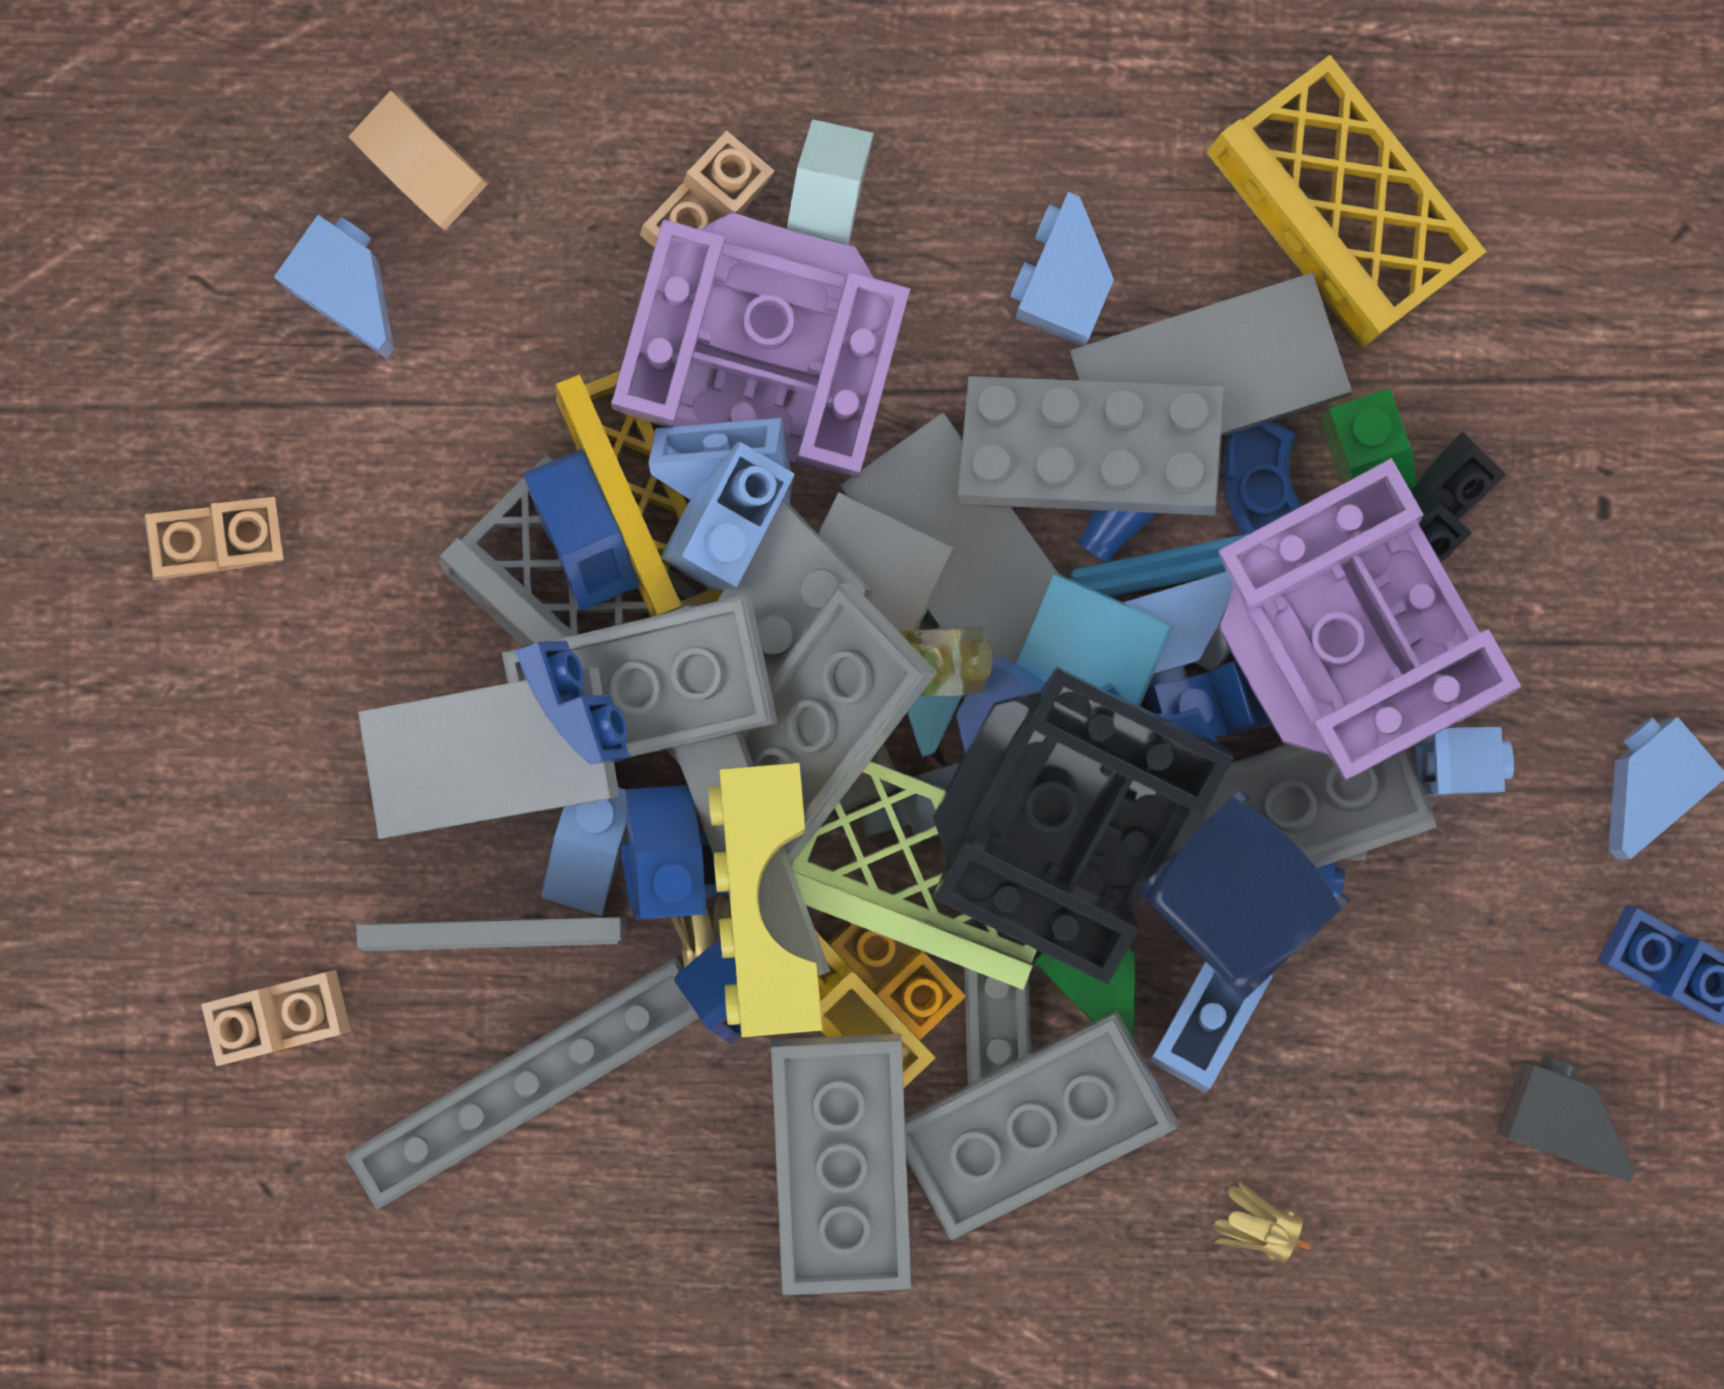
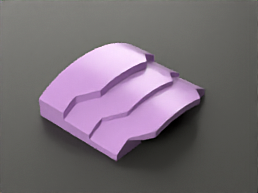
[611,212,910,477]
[1218,458,1521,781]

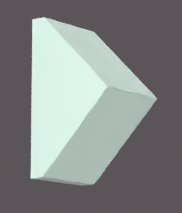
[787,119,874,245]

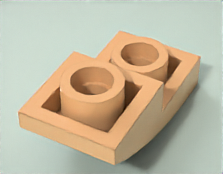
[349,90,488,230]
[640,130,774,248]
[144,497,283,580]
[201,970,351,1066]

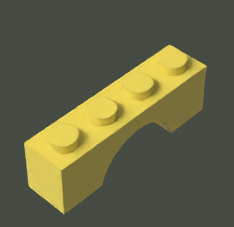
[708,763,822,1037]

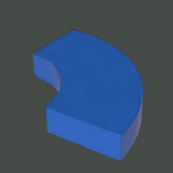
[1222,421,1302,535]

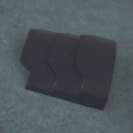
[933,666,1234,985]

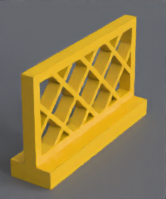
[1206,55,1487,349]

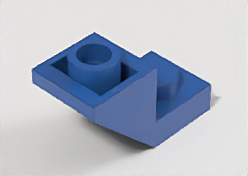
[523,449,640,611]

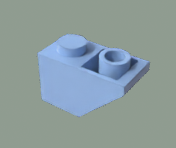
[1010,192,1114,346]
[660,442,795,591]

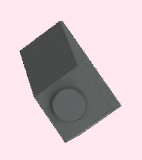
[1496,1056,1635,1183]

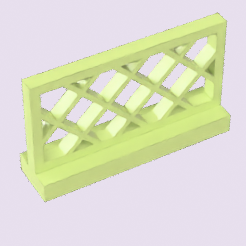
[791,761,1037,990]

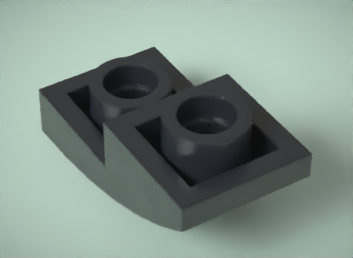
[1412,431,1506,563]

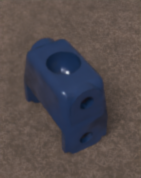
[1139,789,1350,1000]

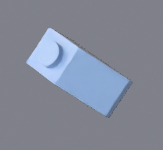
[274,215,394,359]
[649,418,793,504]
[1123,571,1233,688]
[1608,717,1724,859]
[1414,727,1514,796]
[541,788,628,916]
[1149,961,1273,1093]

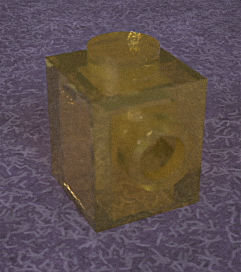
[898,627,992,696]

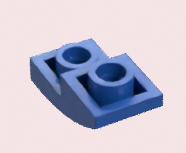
[515,641,630,764]
[1597,905,1724,1025]

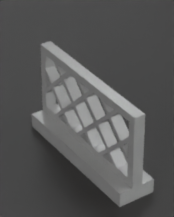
[440,454,698,647]

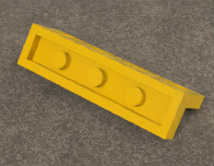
[556,370,724,617]

